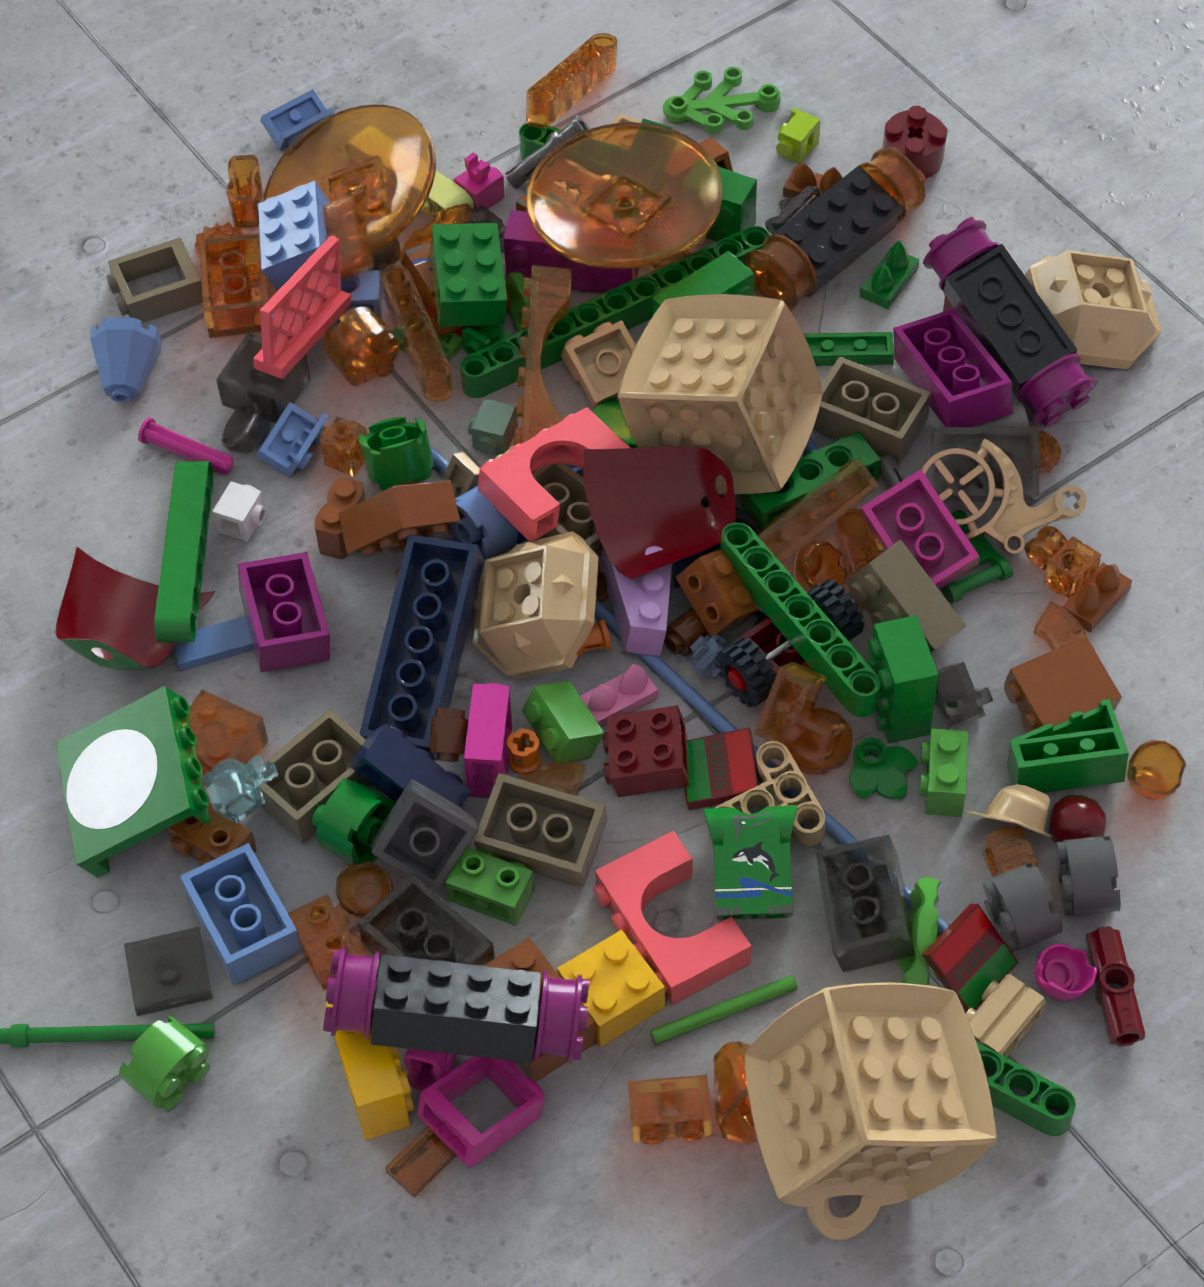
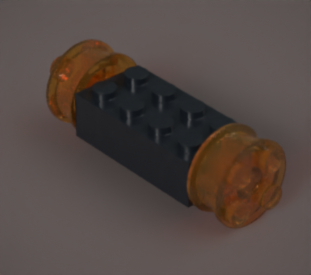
[743,147,926,311]

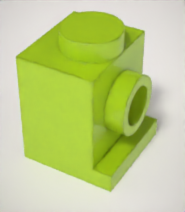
[776,108,820,164]

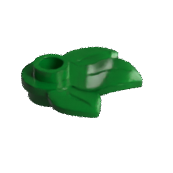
[849,738,918,800]

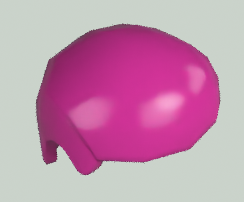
[1034,944,1097,1001]

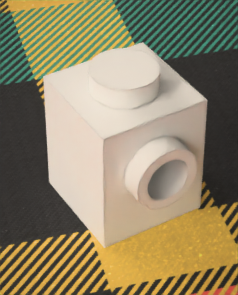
[212,481,267,542]

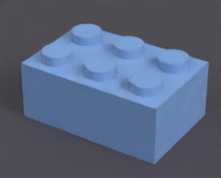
[258,181,335,291]
[180,843,302,986]

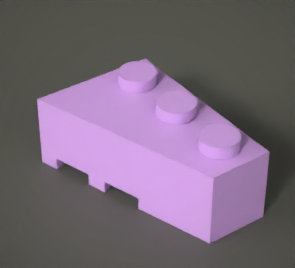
[599,546,672,656]

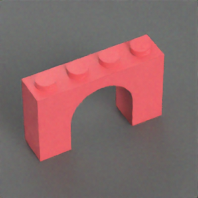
[478,407,630,543]
[593,831,752,1005]

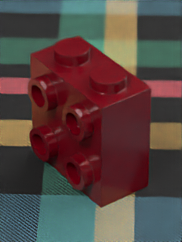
[602,705,690,797]

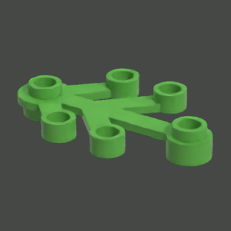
[663,67,781,134]

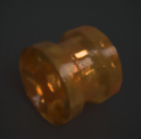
[1024,526,1069,570]

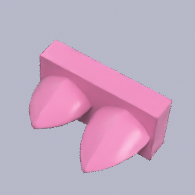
[580,664,658,728]

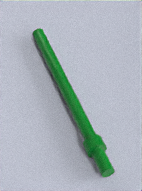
[0,1023,215,1048]

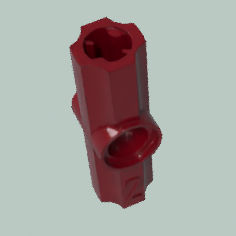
[1085,926,1145,1047]

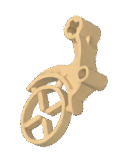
[922,439,1087,556]

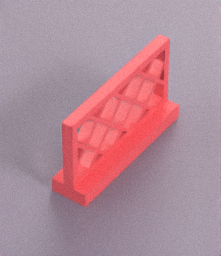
[253,236,351,379]

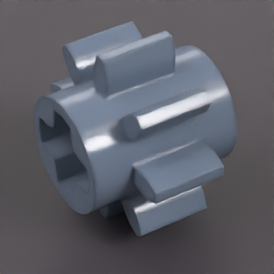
[690,634,730,678]

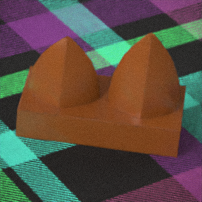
[783,162,843,204]
[1061,562,1132,633]

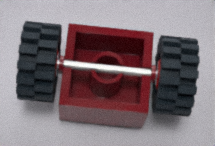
[715,579,865,708]

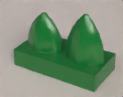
[860,240,919,309]

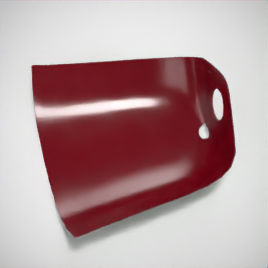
[583,446,735,579]
[55,547,215,671]

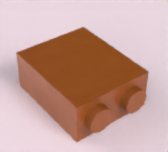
[1004,637,1122,732]

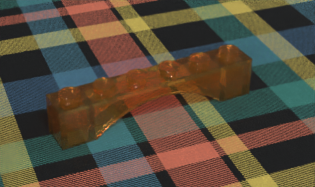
[514,265,572,446]

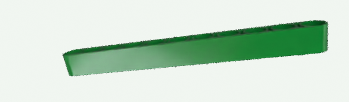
[460,226,770,398]

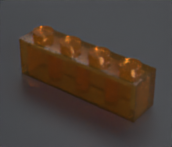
[756,458,879,562]

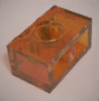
[628,1075,712,1145]

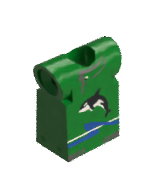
[703,805,798,920]

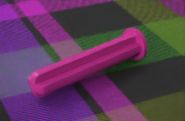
[138,417,234,475]

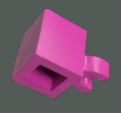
[454,152,505,217]

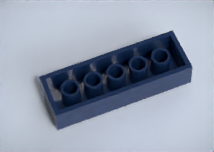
[359,535,484,761]

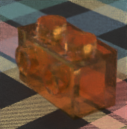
[288,894,366,991]

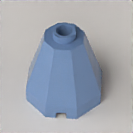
[90,318,162,402]

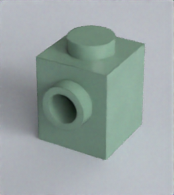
[468,398,518,455]

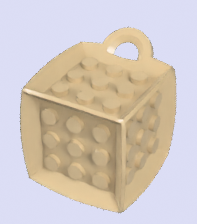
[618,294,823,494]
[744,982,997,1240]

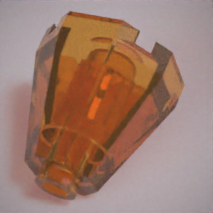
[714,1041,756,1144]

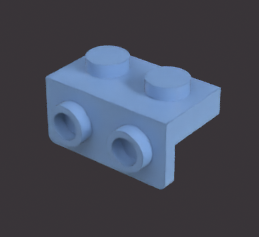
[260,89,335,151]
[256,402,329,478]

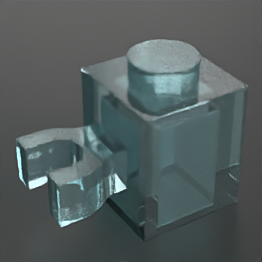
[201,755,278,823]

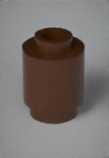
[664,608,709,656]
[429,708,468,762]

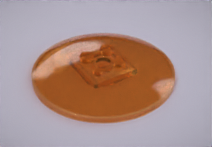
[263,104,436,265]
[526,122,723,269]

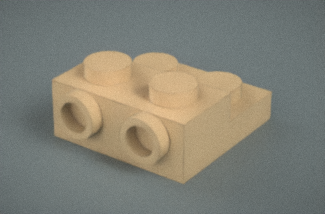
[561,320,636,407]

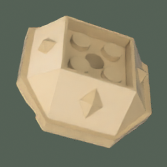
[1025,250,1162,370]
[473,531,599,680]

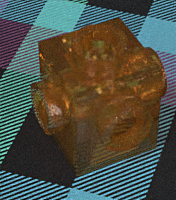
[320,417,367,477]

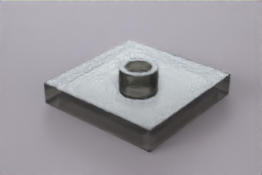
[124,927,213,1016]

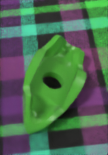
[893,877,942,986]

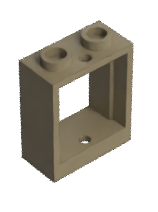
[106,237,206,323]

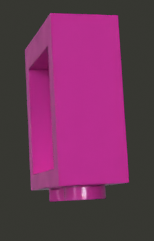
[464,683,513,798]
[417,1056,545,1169]

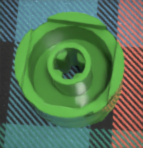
[119,1016,210,1112]

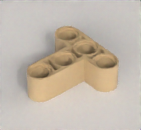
[709,741,826,846]

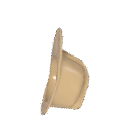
[964,784,1052,837]

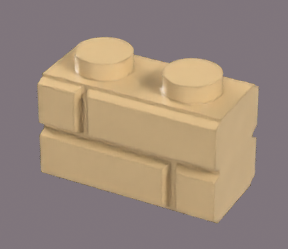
[966,974,1046,1058]

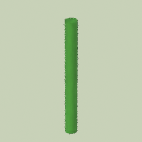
[650,975,797,1045]

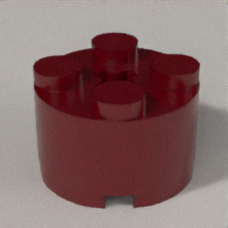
[882,106,948,180]

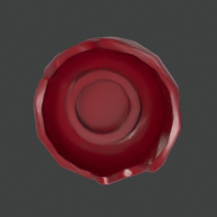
[1049,795,1106,844]

